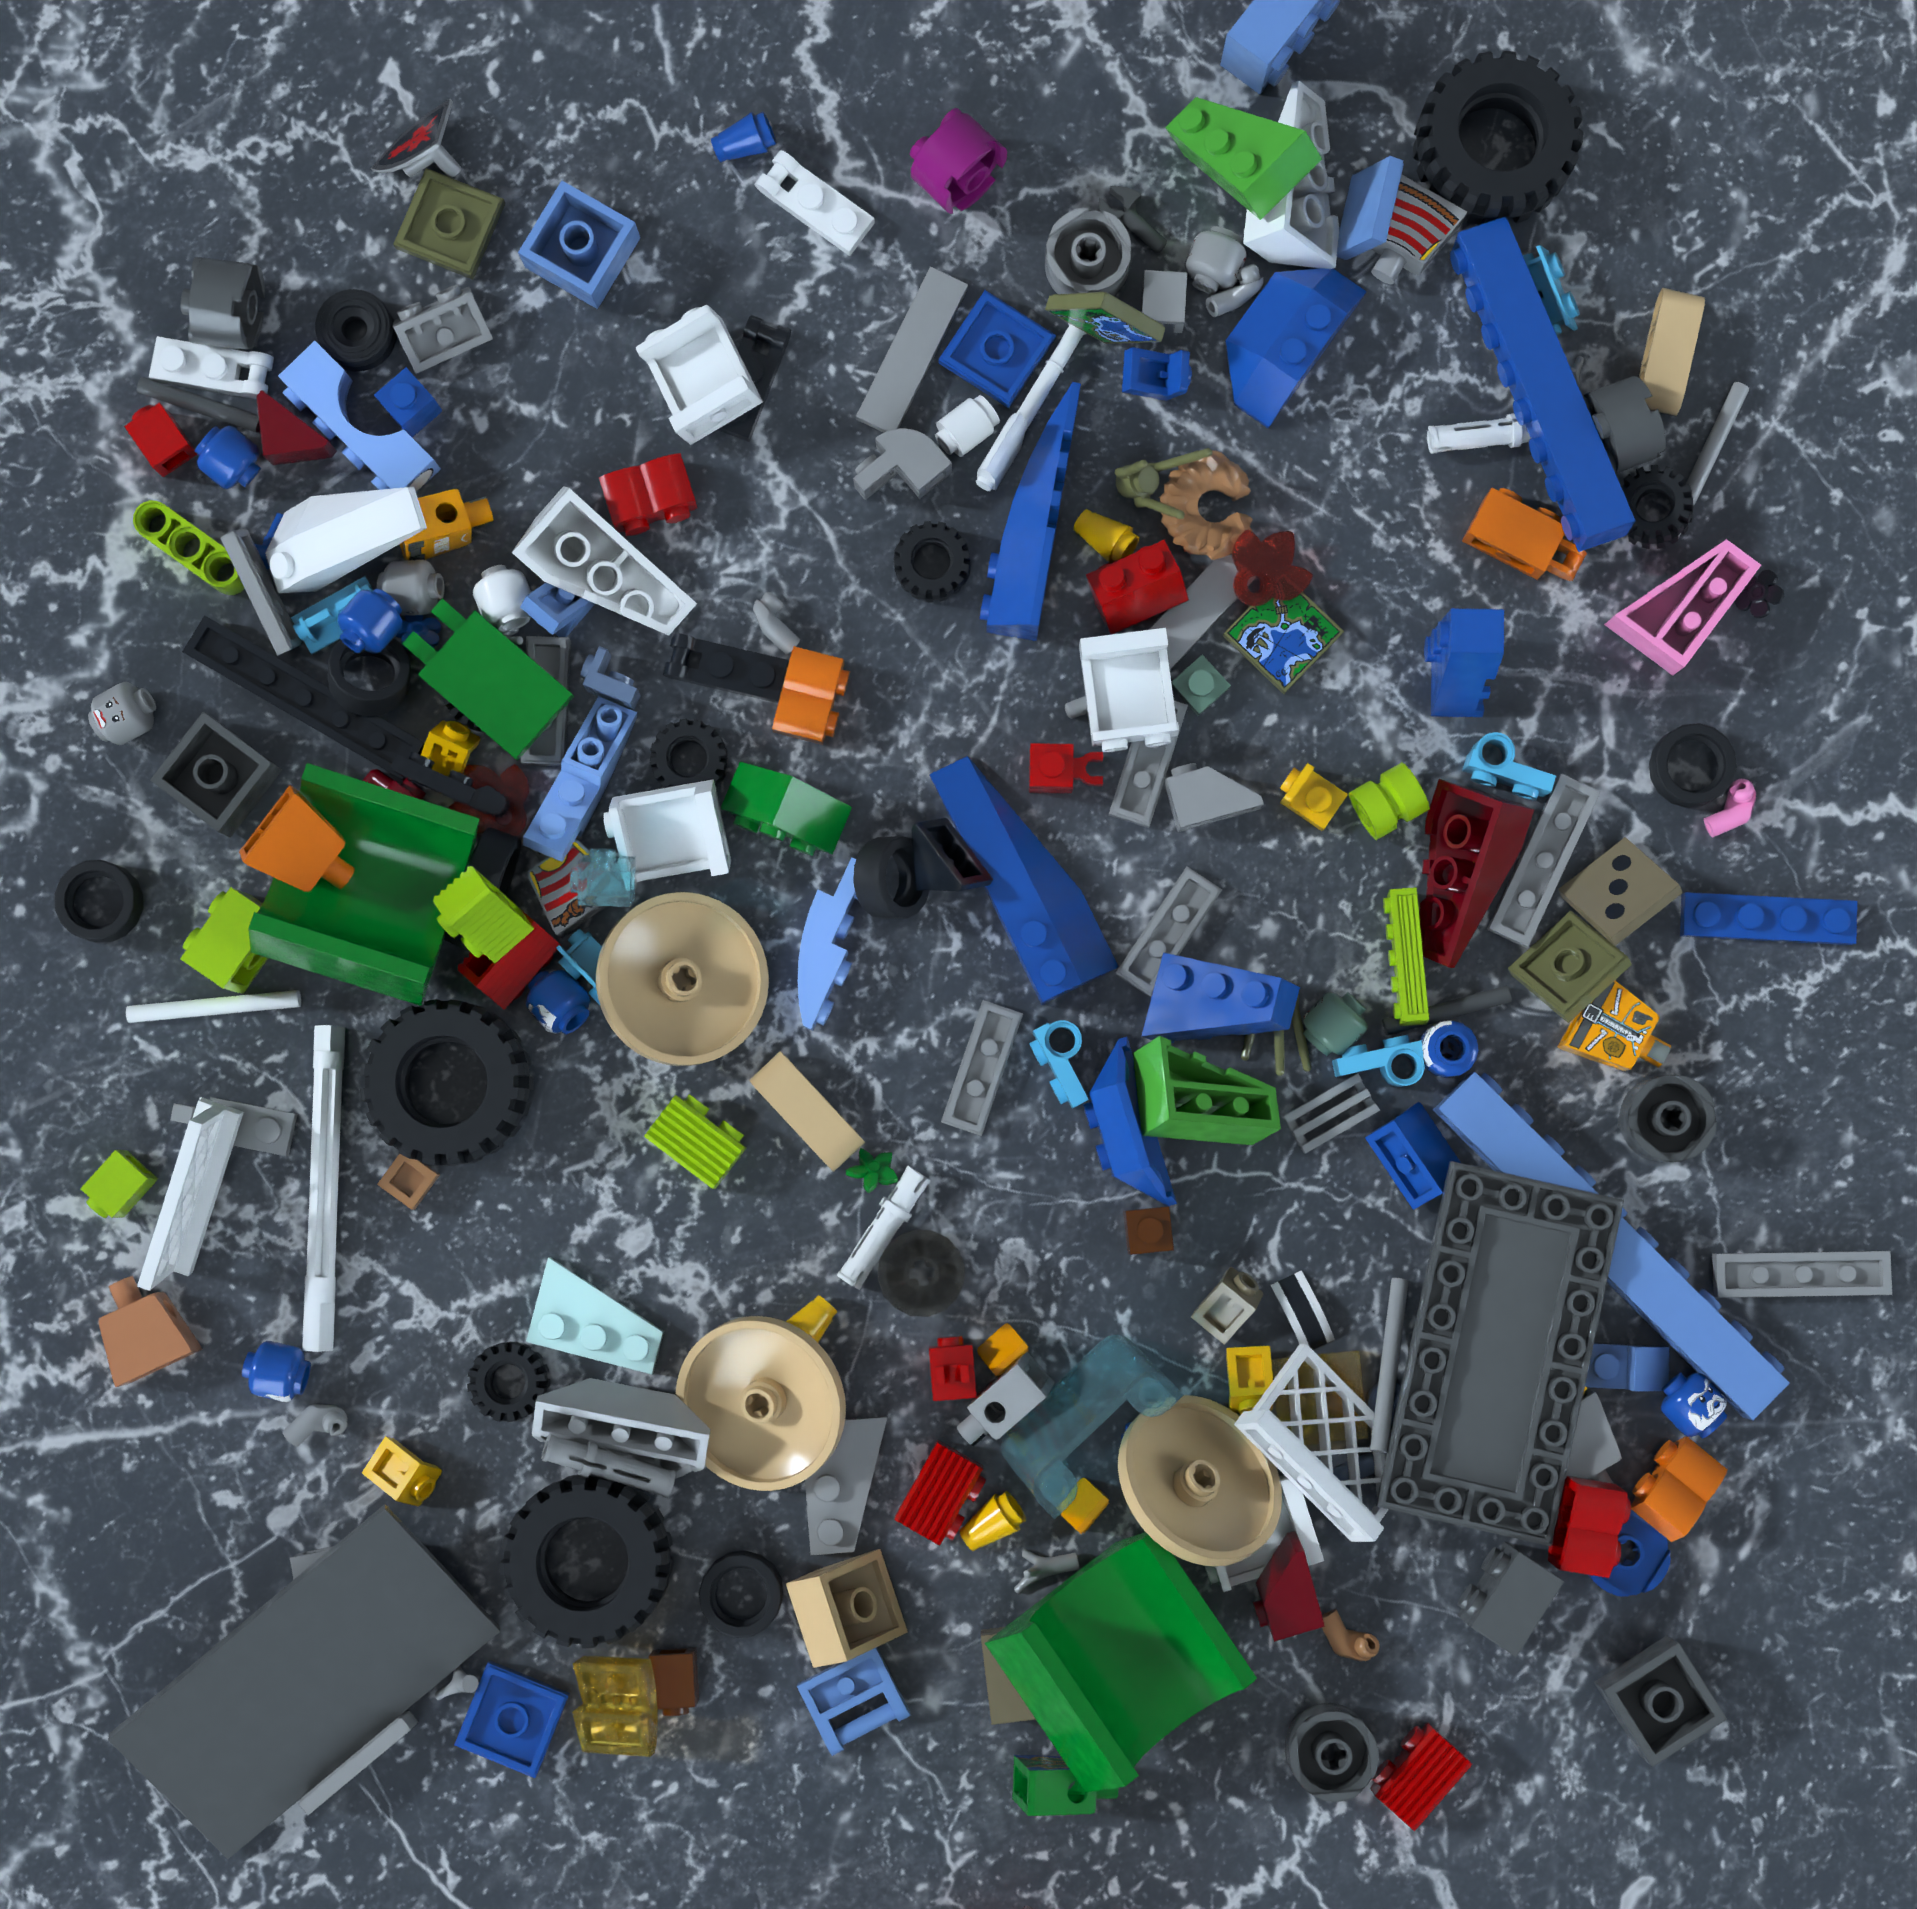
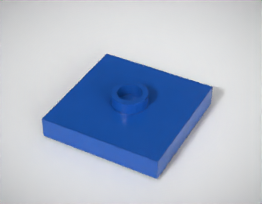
[938,290,1056,409]
[454,1661,570,1778]

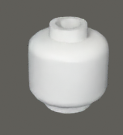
[473,565,531,632]

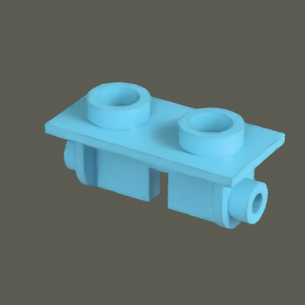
[1523,245,1580,335]
[291,576,374,655]
[556,929,602,1005]

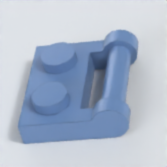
[797,1647,911,1756]

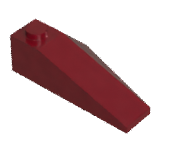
[1419,779,1535,968]

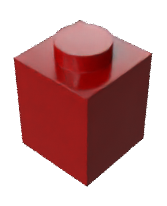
[124,402,197,477]

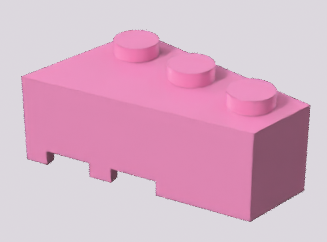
[1604,539,1761,676]

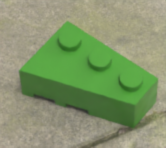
[1165,97,1322,220]
[1133,1036,1281,1145]

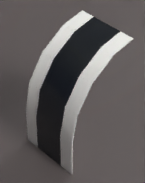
[1271,1270,1335,1350]

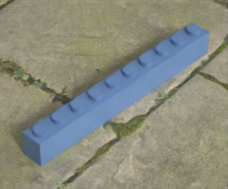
[1433,1072,1790,1420]

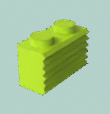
[433,866,534,964]
[644,1094,747,1189]

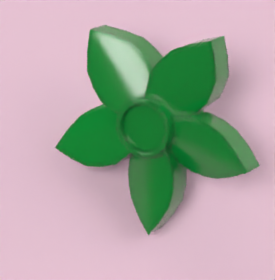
[846,1148,898,1193]

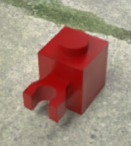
[1029,743,1103,793]
[929,1336,977,1401]

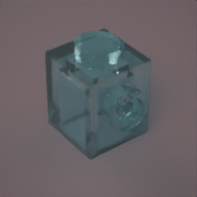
[570,848,636,907]

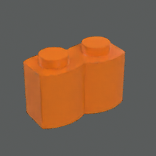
[772,646,850,745]
[1631,1436,1728,1542]

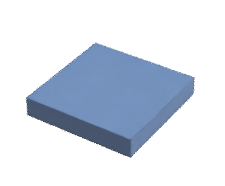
[1337,156,1404,260]

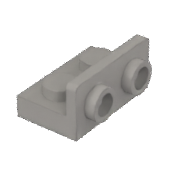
[393,284,493,374]

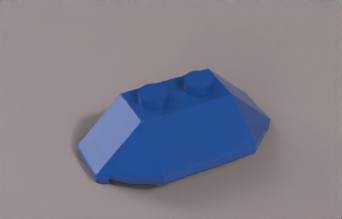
[1225,268,1367,429]
[1083,1037,1177,1206]

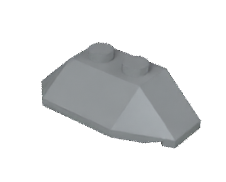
[532,1378,711,1479]

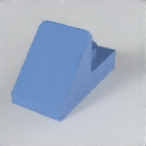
[520,583,595,637]
[1585,1343,1670,1391]

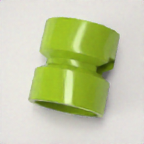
[1349,762,1430,841]

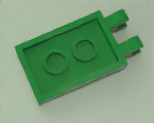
[402,599,574,761]

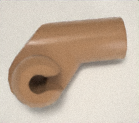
[1322,1609,1380,1661]

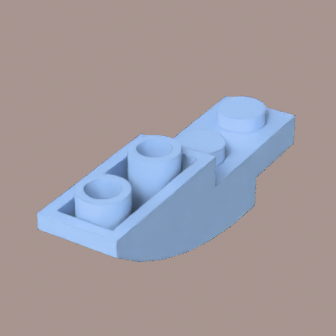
[523,696,637,862]
[797,857,858,1031]

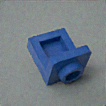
[1122,347,1192,401]

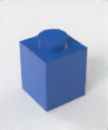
[374,367,442,437]

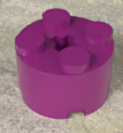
[909,108,1007,214]

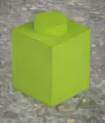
[80,1150,158,1218]

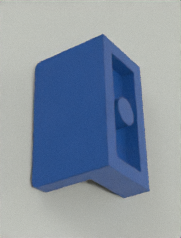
[1365,1102,1461,1210]

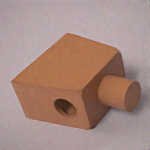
[99,1276,202,1387]

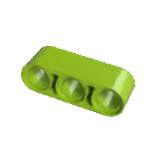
[133,500,245,595]

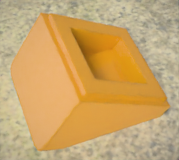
[977,1323,1029,1376]
[1057,1477,1109,1534]

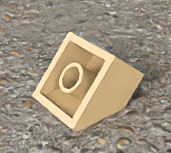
[786,1549,908,1668]

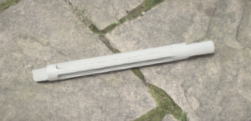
[302,1025,345,1352]

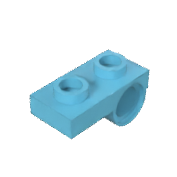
[1462,732,1556,800]
[1029,1020,1089,1109]
[1332,1035,1425,1087]

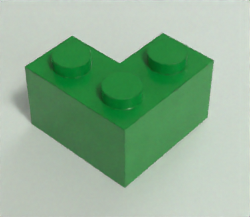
[720,762,852,856]

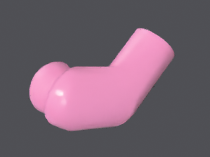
[1704,778,1756,838]

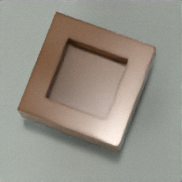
[377,1154,440,1210]

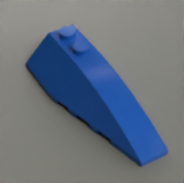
[980,382,1081,641]
[929,756,1119,1005]

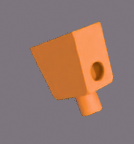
[239,785,355,892]

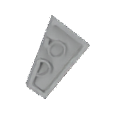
[805,1416,888,1555]

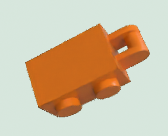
[1462,488,1587,581]

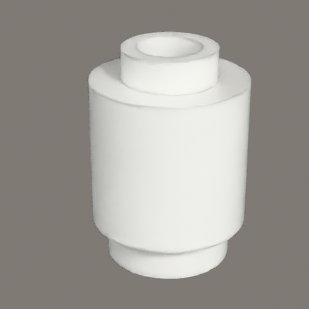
[935,395,1000,457]

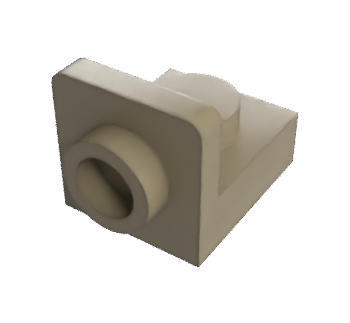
[1191,1267,1263,1345]

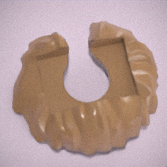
[1159,450,1254,560]

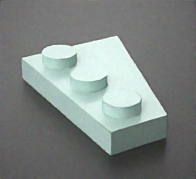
[526,1257,664,1374]

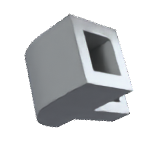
[853,428,952,500]

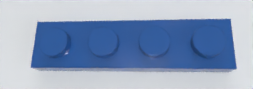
[1680,892,1857,945]

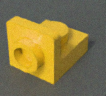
[421,720,481,776]
[1280,763,1348,831]
[1226,1346,1273,1415]
[362,1436,442,1507]

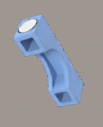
[278,341,441,493]

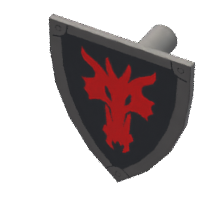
[370,99,461,178]

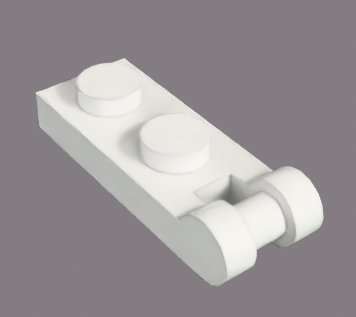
[754,150,875,256]
[149,336,274,399]

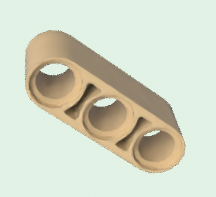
[1639,288,1705,416]
[749,1051,865,1172]

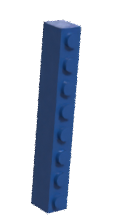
[1450,216,1636,552]

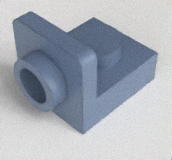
[580,646,641,711]

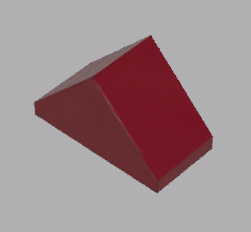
[256,390,337,465]

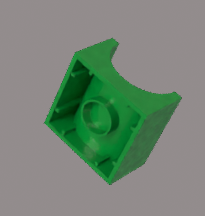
[248,763,480,1006]
[985,1532,1257,1793]

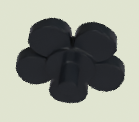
[1735,570,1784,618]

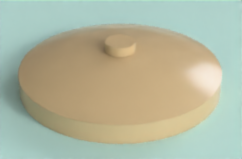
[596,892,769,1066]
[676,1316,846,1491]
[1118,1395,1282,1566]

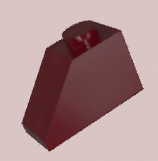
[1252,1531,1325,1642]

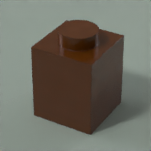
[1123,1206,1174,1255]
[649,1647,699,1716]

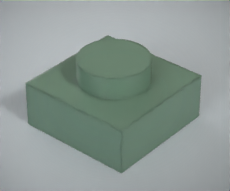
[1171,654,1231,716]

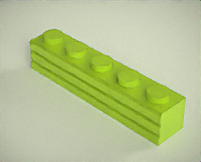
[1383,887,1429,1026]

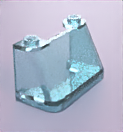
[1001,1334,1184,1520]

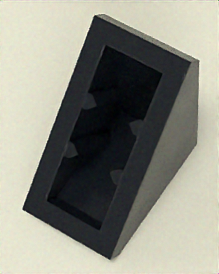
[911,818,994,892]

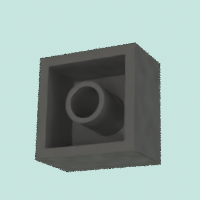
[150,712,282,838]
[1457,1542,1564,1657]
[1594,1635,1727,1767]

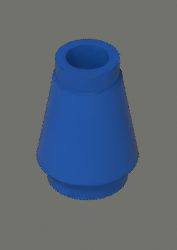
[711,112,777,163]

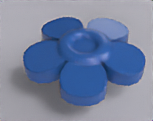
[395,615,441,650]

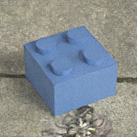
[518,180,641,309]

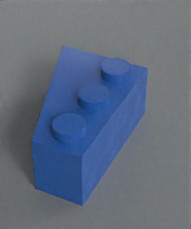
[1424,608,1504,717]
[1142,952,1300,1043]

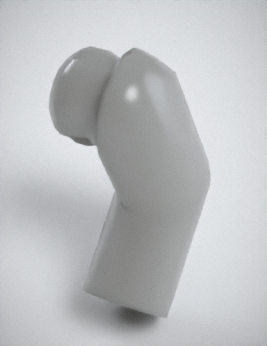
[1206,264,1263,317]
[753,592,800,655]
[282,1404,347,1447]

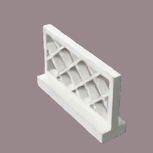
[137,1098,244,1291]
[1234,1344,1392,1542]

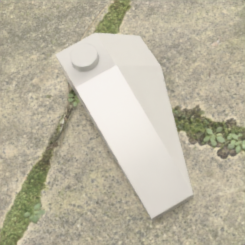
[1243,81,1339,269]
[512,486,697,635]
[265,487,427,593]

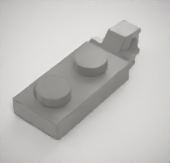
[170,1097,298,1156]

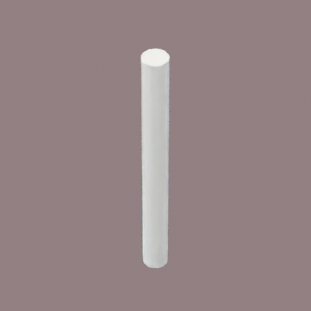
[126,990,301,1023]

